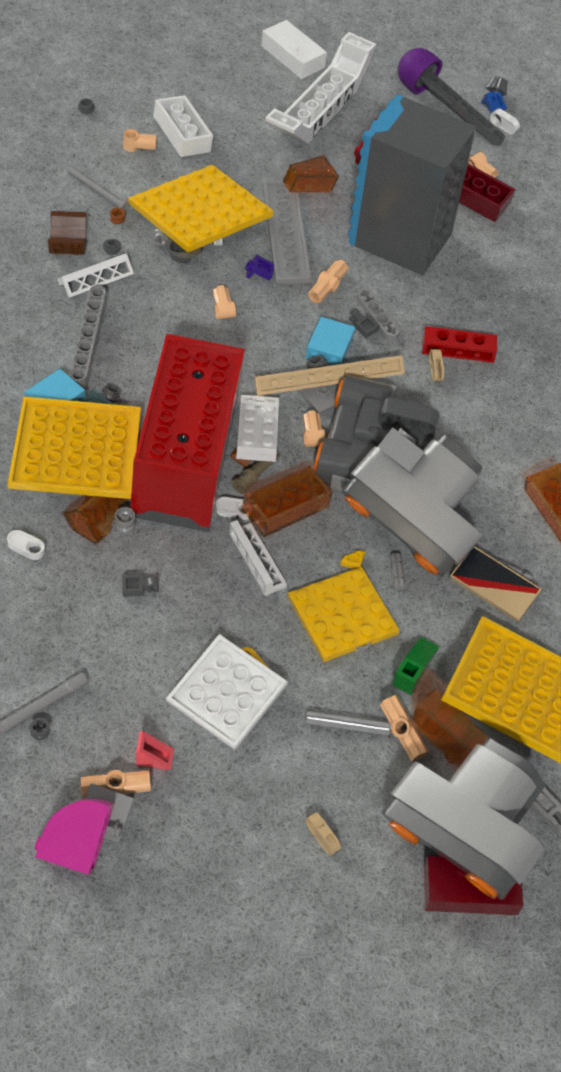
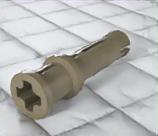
[231,451,280,494]

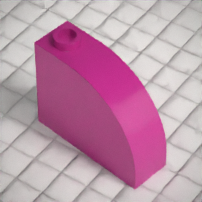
[34,799,114,875]

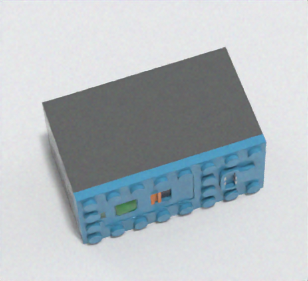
[348,94,476,276]

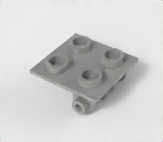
[85,783,134,843]

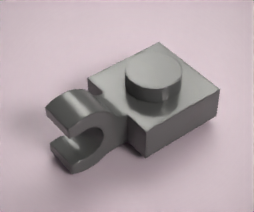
[349,308,380,338]
[122,574,159,597]

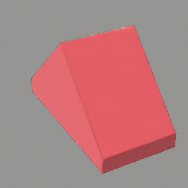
[136,731,174,770]

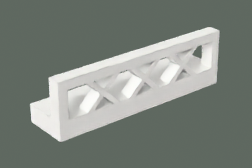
[57,253,134,298]
[229,520,287,596]

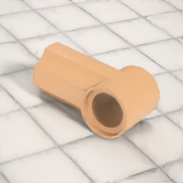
[123,129,156,152]
[468,152,499,178]
[213,285,236,319]
[303,411,326,447]

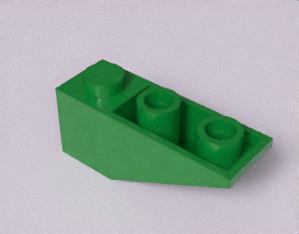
[392,637,440,695]

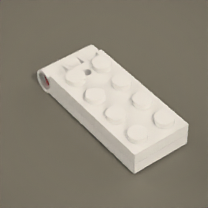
[236,395,279,462]

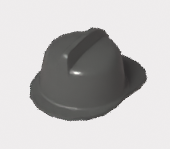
[165,238,201,264]

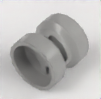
[115,507,135,535]

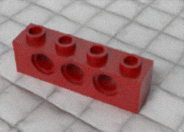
[422,326,498,363]

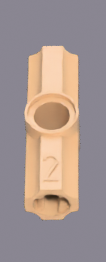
[308,259,349,304]
[380,695,429,762]
[81,770,151,798]

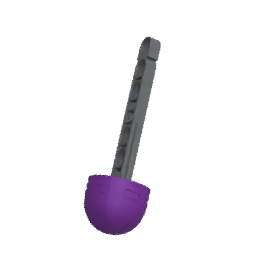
[398,48,505,146]

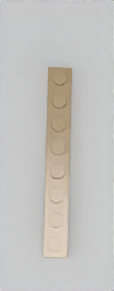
[254,355,405,396]

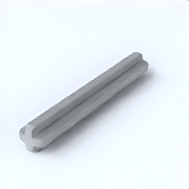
[305,711,391,735]

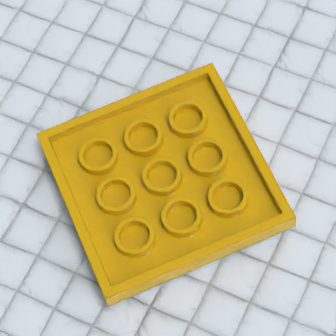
[288,567,400,662]

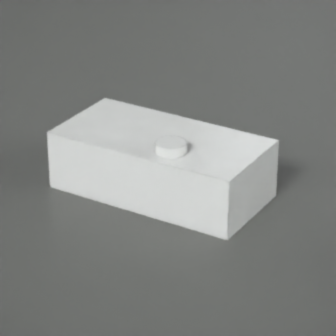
[261,20,327,79]
[153,95,213,157]

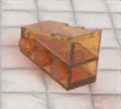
[283,155,339,192]

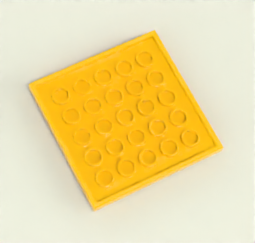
[128,165,274,253]
[8,396,141,499]
[441,616,561,764]

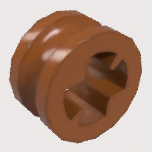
[110,208,125,224]

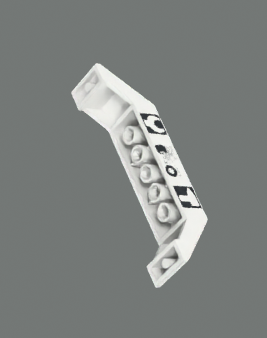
[265,32,376,144]

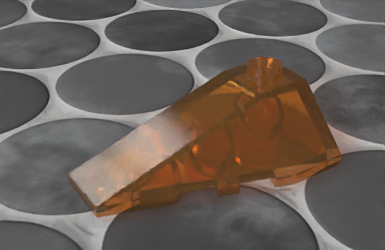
[62,495,128,544]

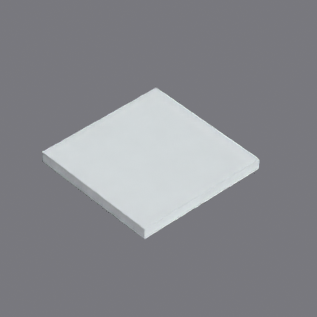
[166,634,288,750]

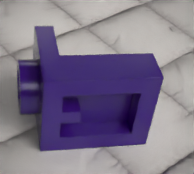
[245,255,274,280]

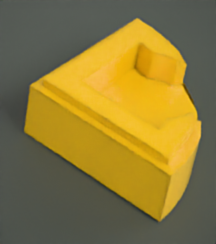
[340,551,365,569]

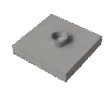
[297,384,339,416]

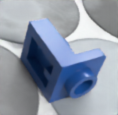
[481,91,507,113]

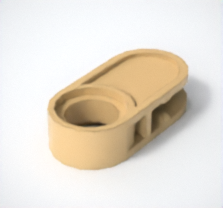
[429,349,444,381]
[305,812,341,856]

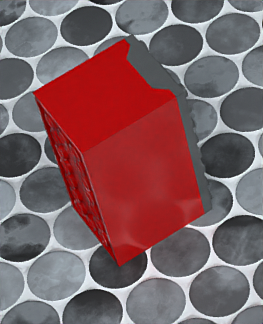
[130,334,245,532]

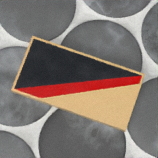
[450,547,542,622]

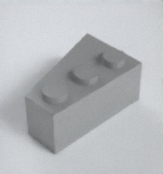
[378,427,425,472]

